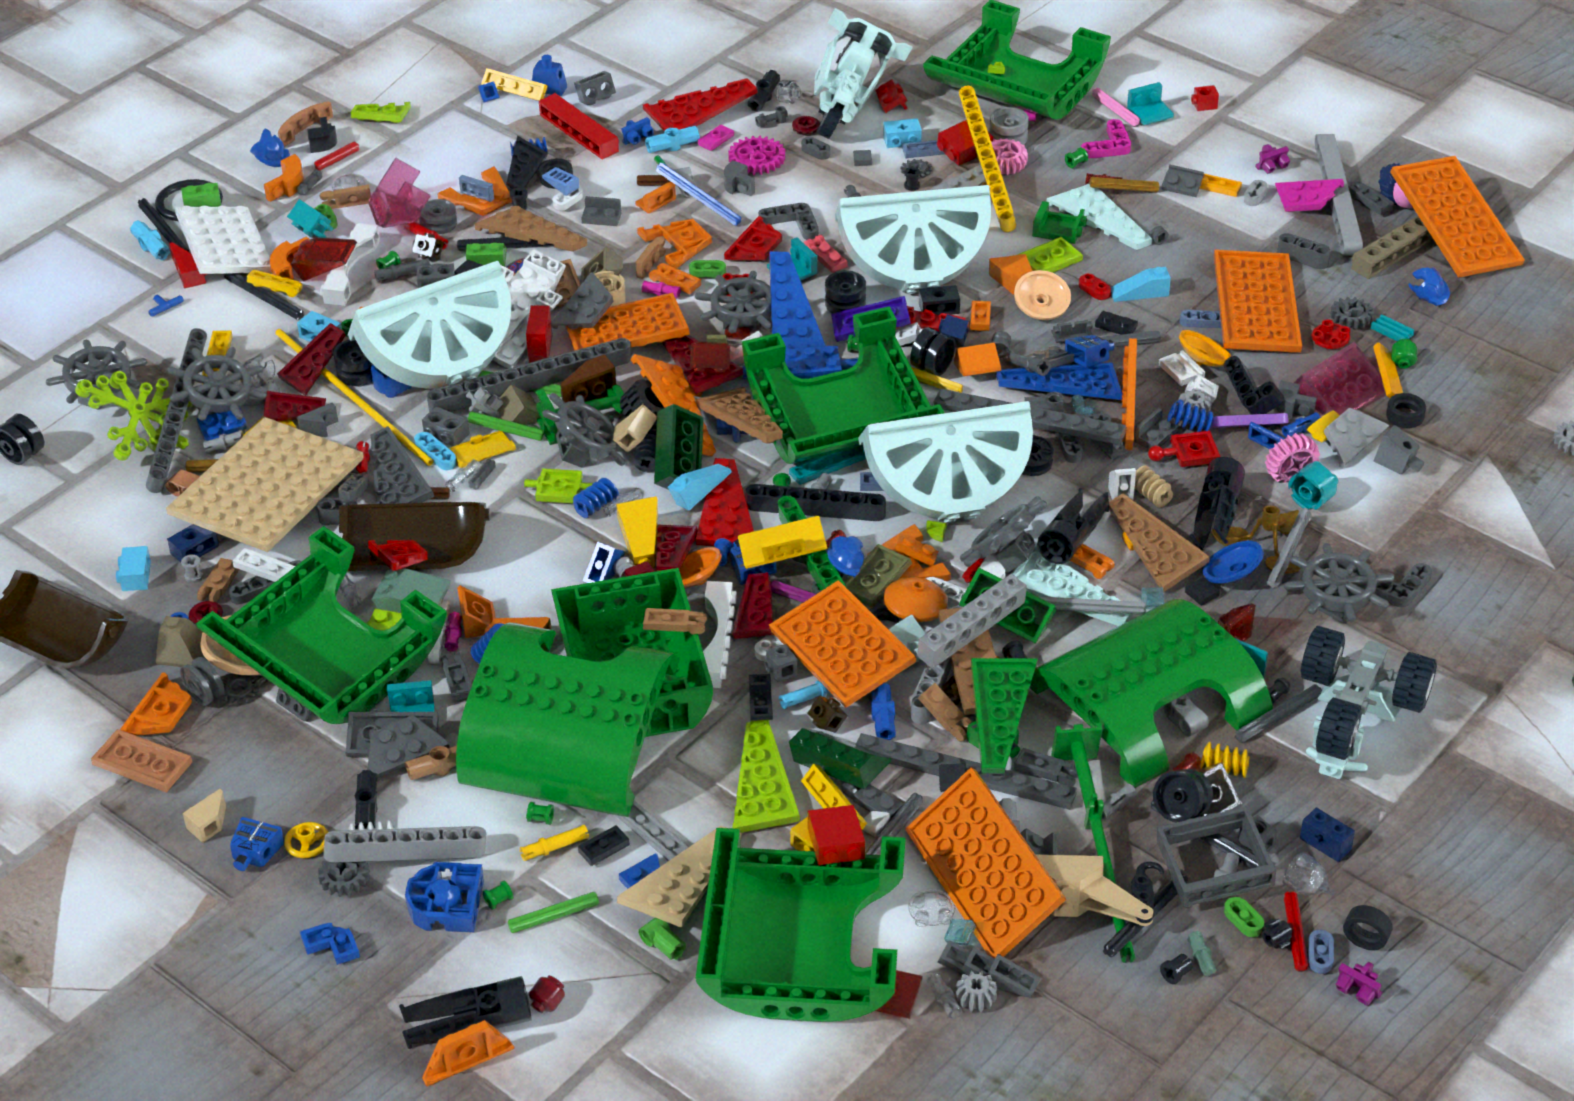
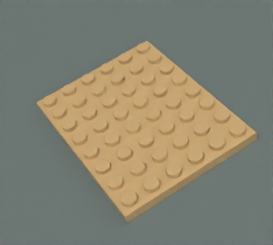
[166,417,364,552]

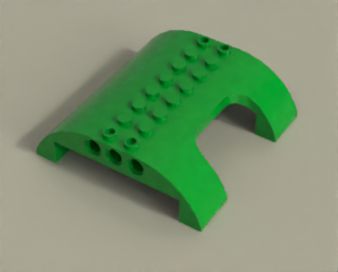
[923,0,1111,120]
[742,306,944,464]
[196,526,447,725]
[1030,599,1273,788]
[456,622,681,817]
[695,828,906,1022]

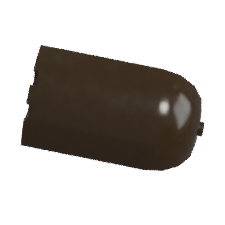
[339,502,490,571]
[0,570,129,669]

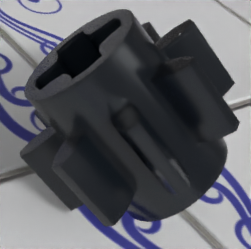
[1262,918,1292,949]

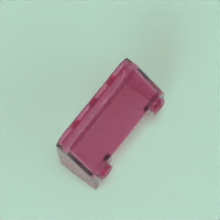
[369,157,431,228]

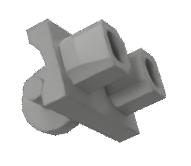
[466,387,503,418]

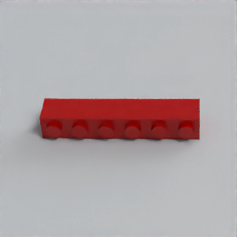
[539,93,619,160]

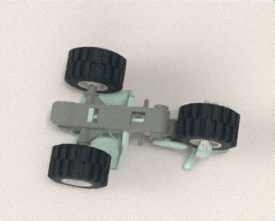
[1301,625,1437,779]

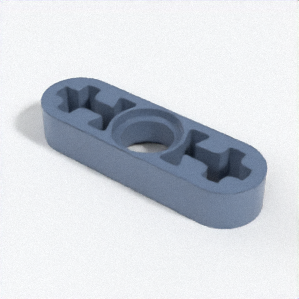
[1180,310,1221,328]

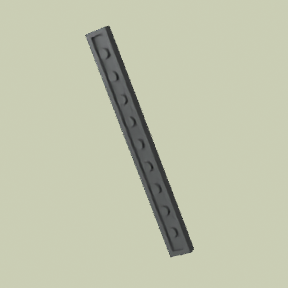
[933,389,1127,445]
[855,733,1077,810]

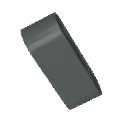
[1277,233,1330,269]

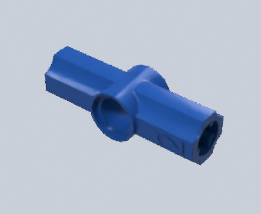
[871,683,896,740]

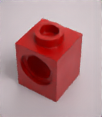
[1191,85,1219,111]

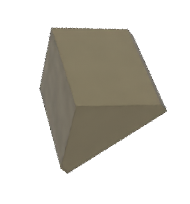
[498,384,541,425]

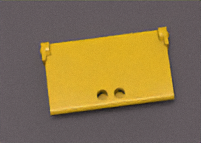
[448,431,516,469]

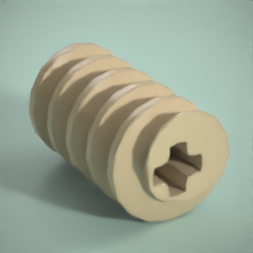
[1134,465,1173,508]

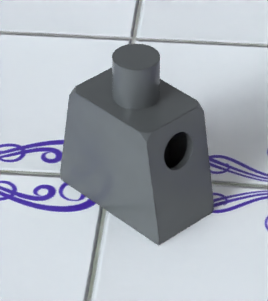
[1374,425,1425,474]

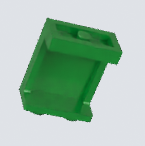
[1032,201,1087,244]

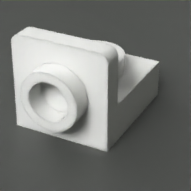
[895,322,923,346]
[1186,375,1219,403]

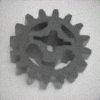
[1330,297,1373,329]
[318,861,370,897]

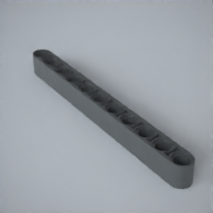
[146,328,207,493]
[427,338,632,412]

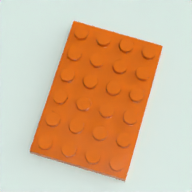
[565,293,690,351]
[769,580,916,708]

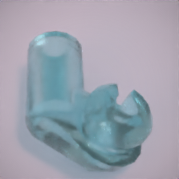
[1071,395,1095,415]

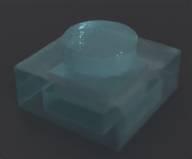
[944,919,976,945]

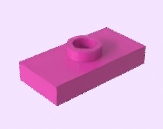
[698,125,734,151]

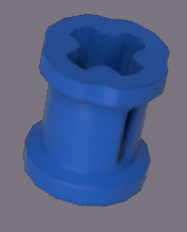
[714,538,733,566]

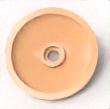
[1014,270,1071,320]

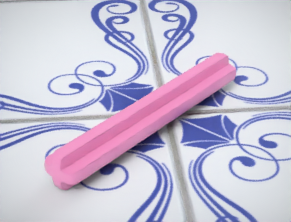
[1092,88,1140,127]

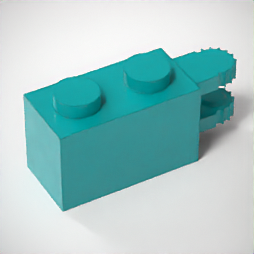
[287,199,334,241]

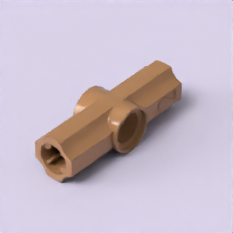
[405,746,457,780]

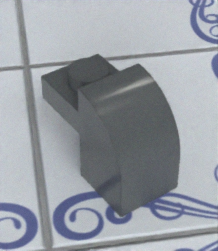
[724,160,755,196]
[1276,381,1317,419]

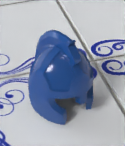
[250,128,290,167]
[1408,267,1450,306]
[827,536,864,577]

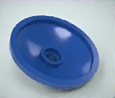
[1203,541,1264,584]

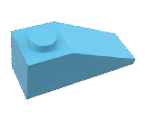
[1111,267,1171,302]
[667,464,732,510]

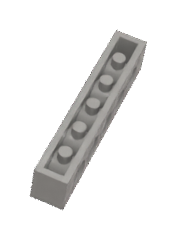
[917,574,1027,669]

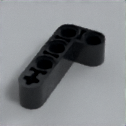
[1224,356,1284,415]

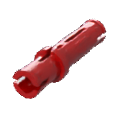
[404,219,448,250]

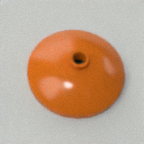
[680,547,722,588]
[884,577,948,622]

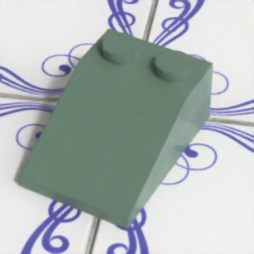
[372,568,451,613]

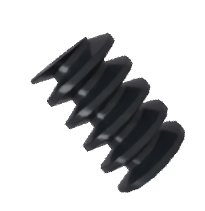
[633,429,657,473]

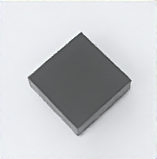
[853,150,872,166]

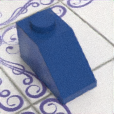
[583,542,626,583]

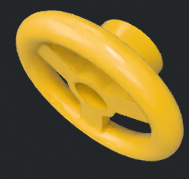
[284,822,329,859]

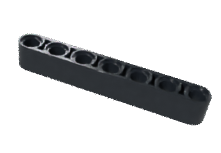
[745,484,886,521]

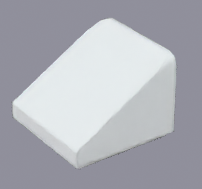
[863,811,890,838]

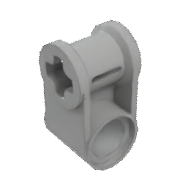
[1168,695,1209,737]

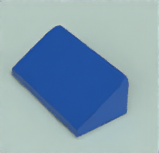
[1248,421,1285,449]

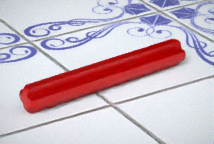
[1284,891,1309,971]

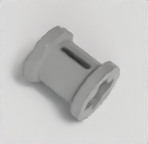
[181,555,203,582]

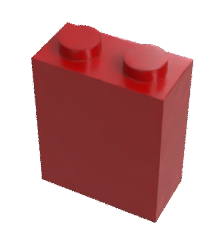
[937,120,993,166]
[526,305,553,363]
[808,805,865,865]

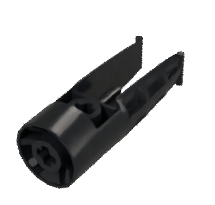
[1190,457,1245,551]
[1037,488,1109,564]
[399,976,532,1049]

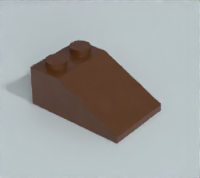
[560,354,617,403]

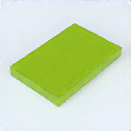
[1017,237,1083,273]

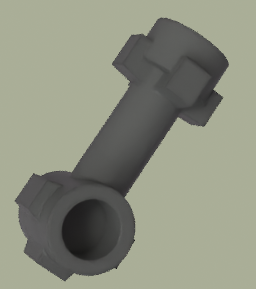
[755,106,788,127]

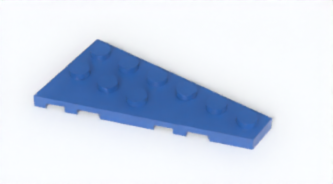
[769,251,826,349]
[996,363,1122,400]

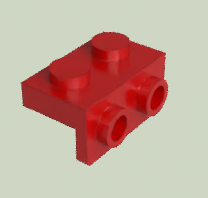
[875,79,908,113]

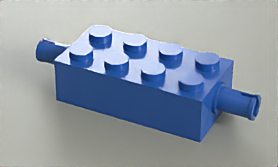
[742,346,858,379]

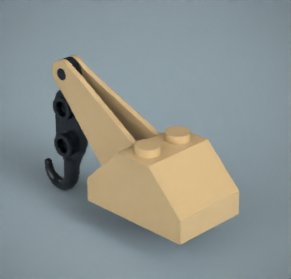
[1036,855,1164,926]

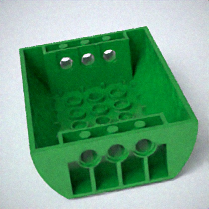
[551,568,713,737]

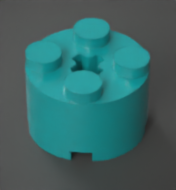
[1288,461,1339,510]

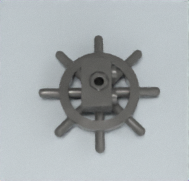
[695,271,771,333]
[46,339,147,410]
[167,347,267,421]
[542,393,626,468]
[960,496,1047,572]
[1284,543,1394,624]

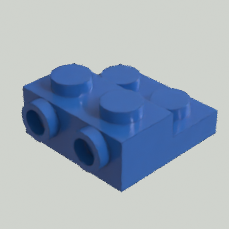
[197,407,248,448]

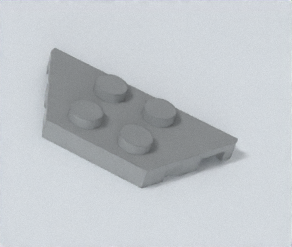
[1323,408,1389,468]

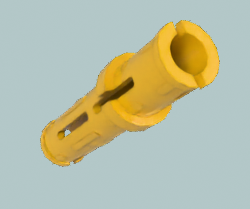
[519,824,589,861]

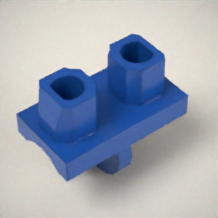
[621,117,654,145]

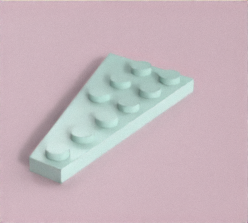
[1047,184,1152,250]
[1012,543,1133,626]

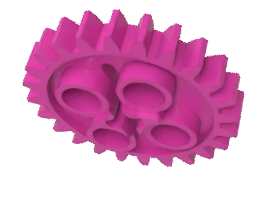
[728,135,785,175]

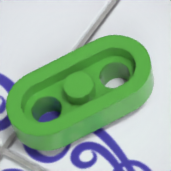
[314,204,338,231]
[689,260,726,278]
[1224,897,1264,937]

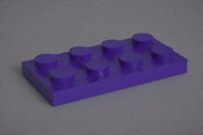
[831,296,911,342]

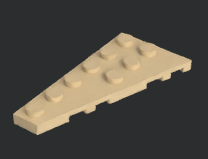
[617,826,742,927]

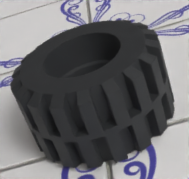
[620,379,664,430]

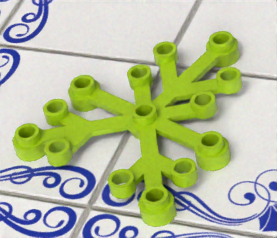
[75,371,193,461]

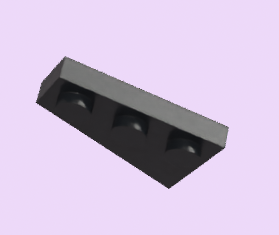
[506,135,548,189]

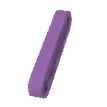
[1211,413,1288,428]

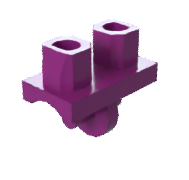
[1255,144,1290,174]
[1336,962,1382,1006]

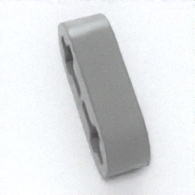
[1244,180,1268,206]

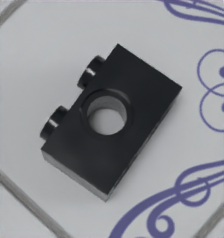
[919,285,960,315]

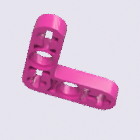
[1081,119,1131,158]

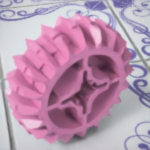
[991,138,1028,176]
[1265,433,1320,483]

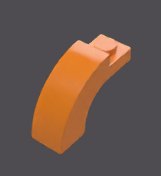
[264,154,304,202]
[270,237,313,280]

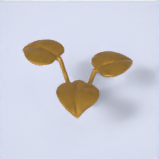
[1212,505,1300,574]

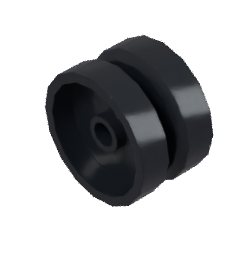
[825,270,866,314]
[910,327,956,376]
[333,339,373,386]
[0,413,45,465]
[1153,769,1213,822]

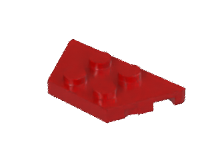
[724,216,782,260]
[368,540,428,571]

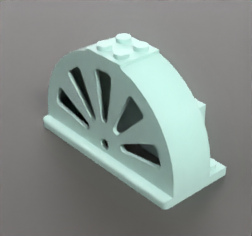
[835,185,991,294]
[348,261,511,389]
[858,401,1033,523]

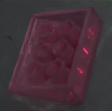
[1294,342,1385,415]

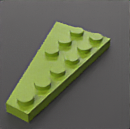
[732,720,800,833]

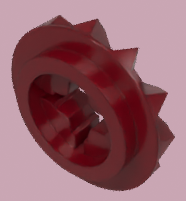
[792,116,820,135]
[189,601,223,625]

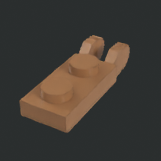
[319,184,372,209]
[636,237,666,279]
[197,558,240,602]
[643,608,707,634]
[918,683,972,742]

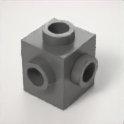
[764,644,797,682]

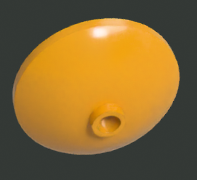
[1179,330,1231,367]

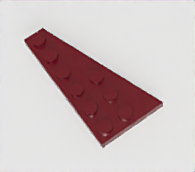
[662,335,743,394]

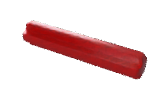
[314,141,360,171]

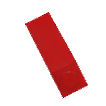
[169,242,208,289]

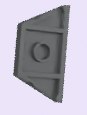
[551,272,614,329]
[367,715,450,779]

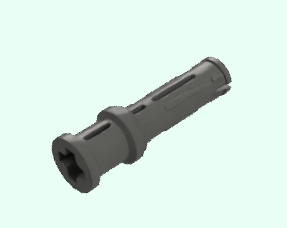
[1003,350,1051,376]

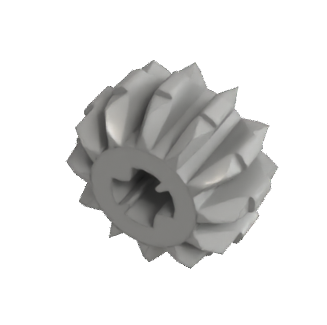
[1179,389,1212,413]
[956,970,997,1012]

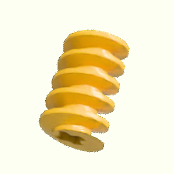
[1200,741,1250,778]

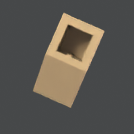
[613,404,657,453]
[183,789,226,843]

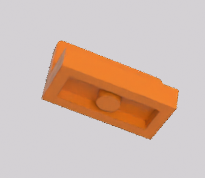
[635,181,676,214]

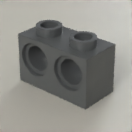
[574,71,616,105]
[417,263,455,288]
[422,406,470,446]

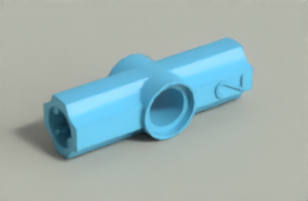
[645,126,700,153]
[130,220,170,261]

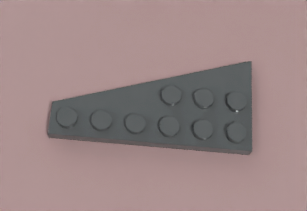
[370,426,434,504]

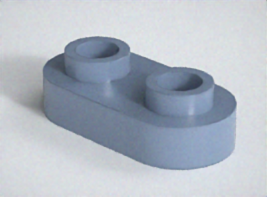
[1308,930,1334,974]

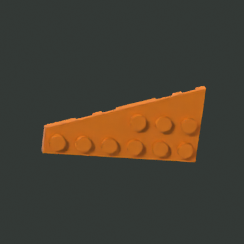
[1121,338,1137,450]
[630,354,716,457]

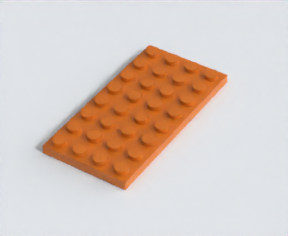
[1390,156,1525,278]
[1213,250,1302,353]
[905,767,1066,959]

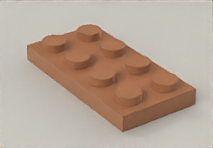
[91,729,192,793]

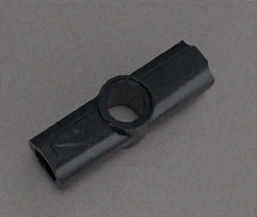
[748,70,780,112]
[354,770,378,829]

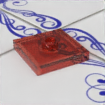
[875,970,923,1019]

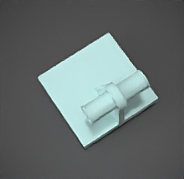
[888,614,925,671]

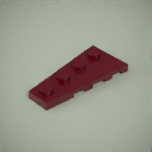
[277,323,345,396]
[656,524,698,571]
[732,572,774,639]

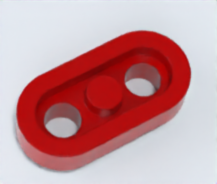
[1079,273,1111,300]

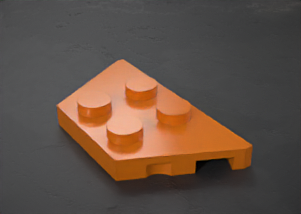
[120,672,192,736]
[422,1020,514,1087]

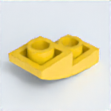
[1307,410,1340,443]

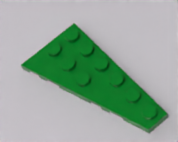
[971,658,1038,773]

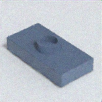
[459,175,494,202]

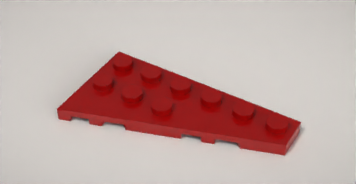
[643,78,757,131]
[696,458,754,546]

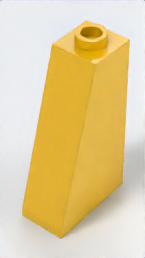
[616,496,658,568]

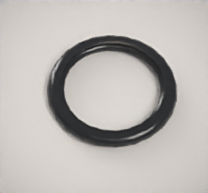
[155,179,223,221]

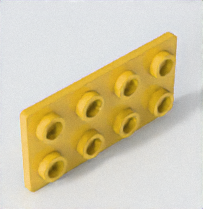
[738,516,827,569]

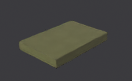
[844,544,912,607]

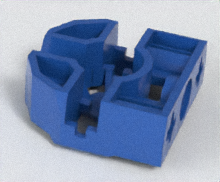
[405,862,484,932]

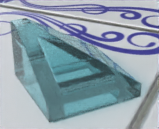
[1140,587,1164,609]

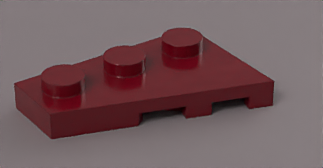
[263,391,326,421]

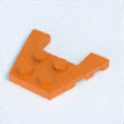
[437,167,512,216]
[637,219,712,269]
[867,524,951,581]

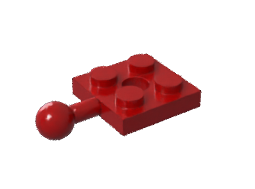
[1148,431,1221,467]

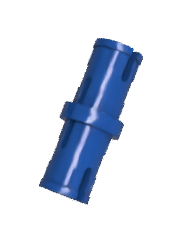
[1282,412,1321,438]

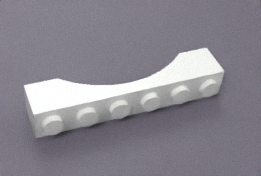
[320,223,380,306]
[703,581,737,688]

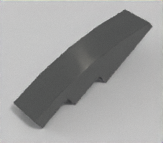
[938,940,1040,998]

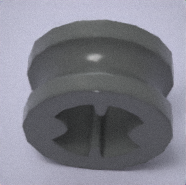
[1150,226,1169,245]

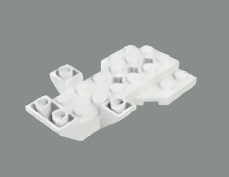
[492,249,566,369]

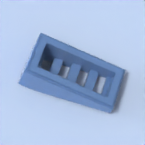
[542,167,579,196]

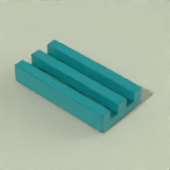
[1370,315,1414,341]

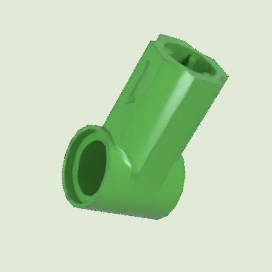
[638,918,686,960]

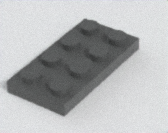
[346,712,439,757]

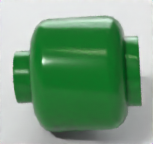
[1391,339,1417,369]

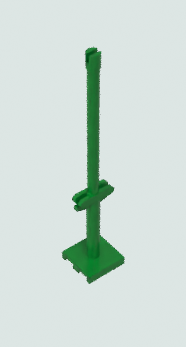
[536,375,743,445]
[1051,723,1136,963]

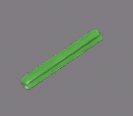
[468,411,544,441]
[508,892,599,933]

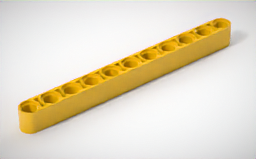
[959,86,1016,232]

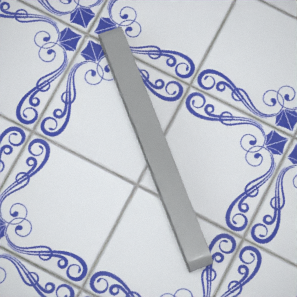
[1315,134,1363,256]

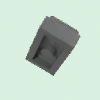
[297,402,339,437]

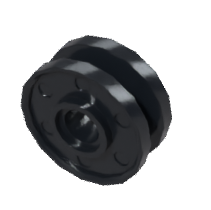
[1022,435,1054,476]

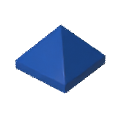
[478,81,500,103]

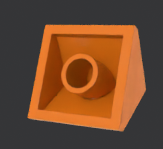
[953,343,1001,376]
[457,585,496,638]

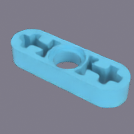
[414,432,457,470]

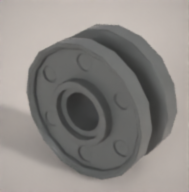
[418,199,457,234]
[180,657,225,706]

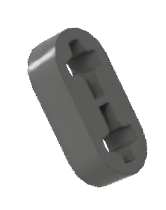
[801,137,831,160]

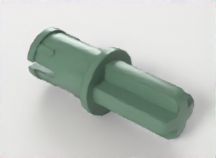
[1187,931,1216,976]

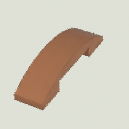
[278,101,333,147]

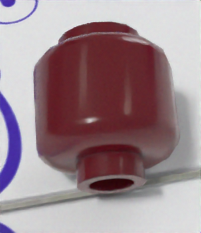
[528,975,565,1013]

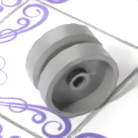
[989,107,1029,145]

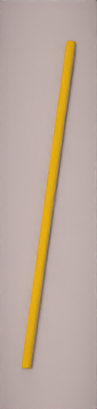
[275,329,434,466]

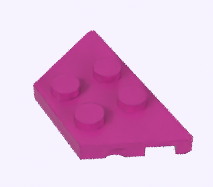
[1275,179,1344,212]

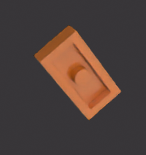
[970,301,991,331]
[894,533,939,566]

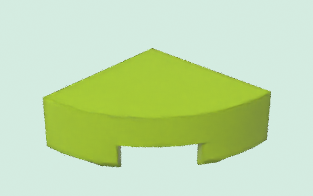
[987,62,1005,74]
[926,520,947,542]

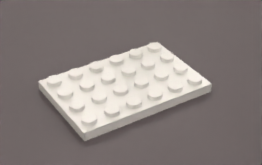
[175,206,272,274]

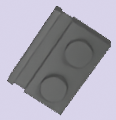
[1162,164,1204,197]
[1027,346,1074,368]

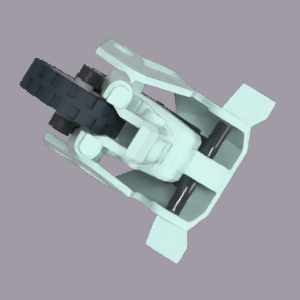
[814,8,912,139]

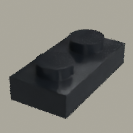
[1095,311,1138,335]
[578,825,630,866]

